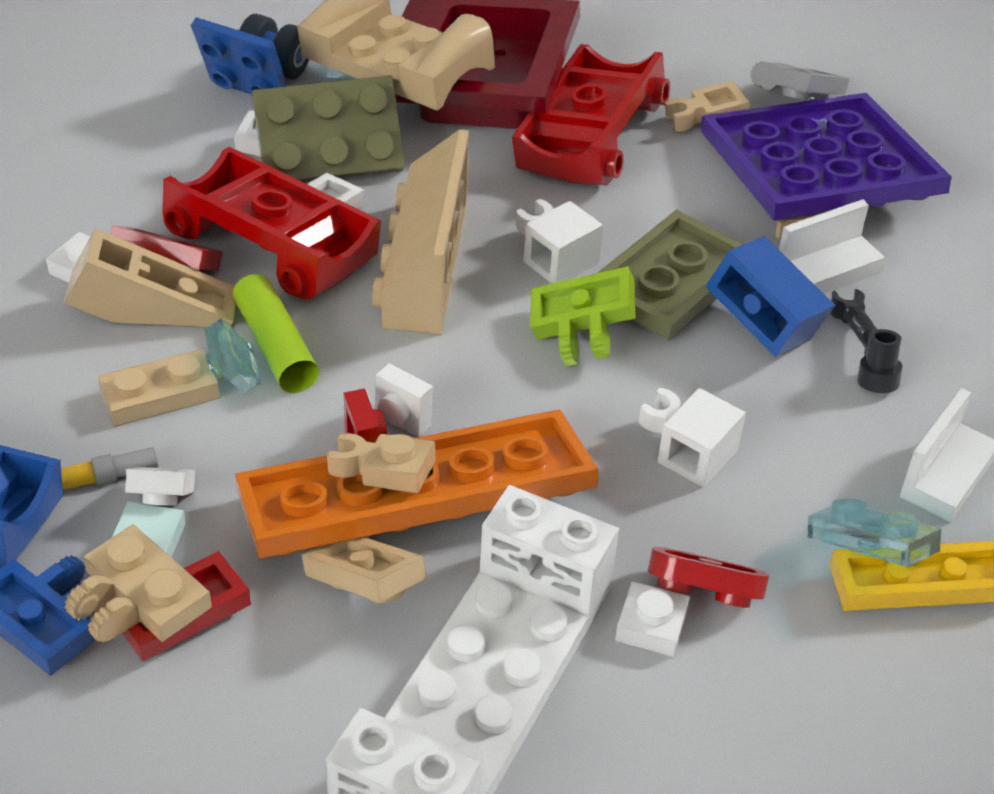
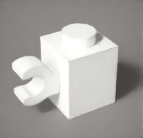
[516,199,603,283]
[639,388,746,488]

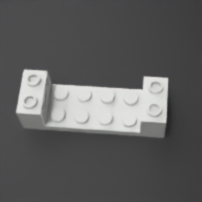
[326,485,619,794]

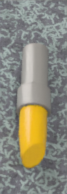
[61,447,159,490]

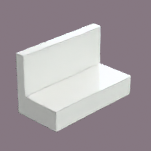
[779,199,885,294]
[900,388,994,523]

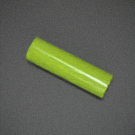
[233,273,319,393]

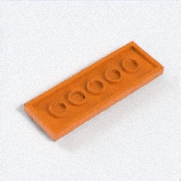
[235,409,598,559]

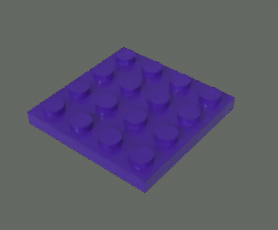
[701,93,952,221]

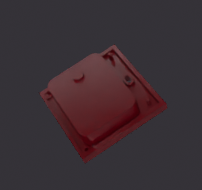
[395,0,581,129]

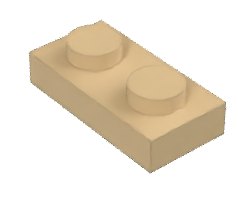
[98,349,220,427]
[301,537,427,603]

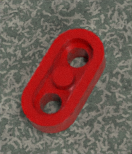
[647,547,770,608]

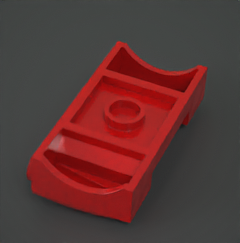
[512,44,670,186]
[162,147,381,299]

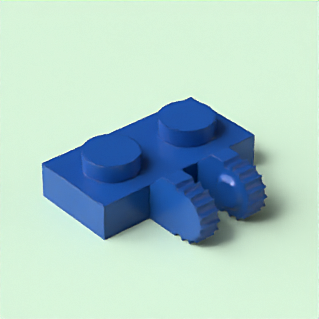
[0,555,96,676]

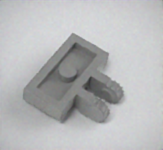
[750,61,850,100]

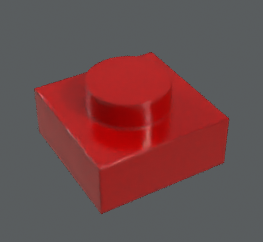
[343,388,388,443]

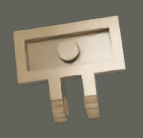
[64,524,212,643]

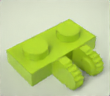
[530,266,636,366]

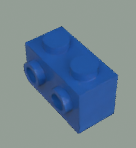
[705,236,836,357]

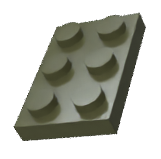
[252,75,406,182]
[598,209,744,341]

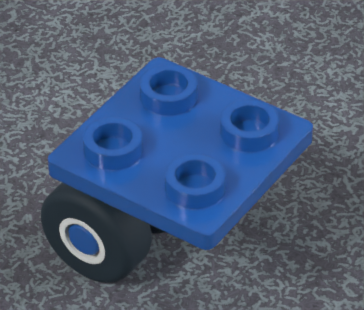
[191,13,309,95]

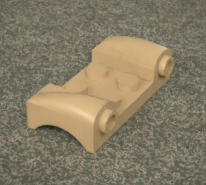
[297,0,495,110]

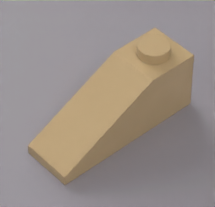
[64,228,236,328]

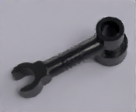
[830,289,903,393]

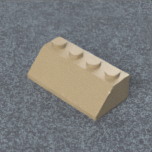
[372,129,469,335]

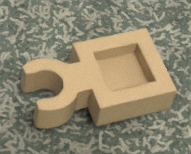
[665,80,749,132]
[327,433,436,493]

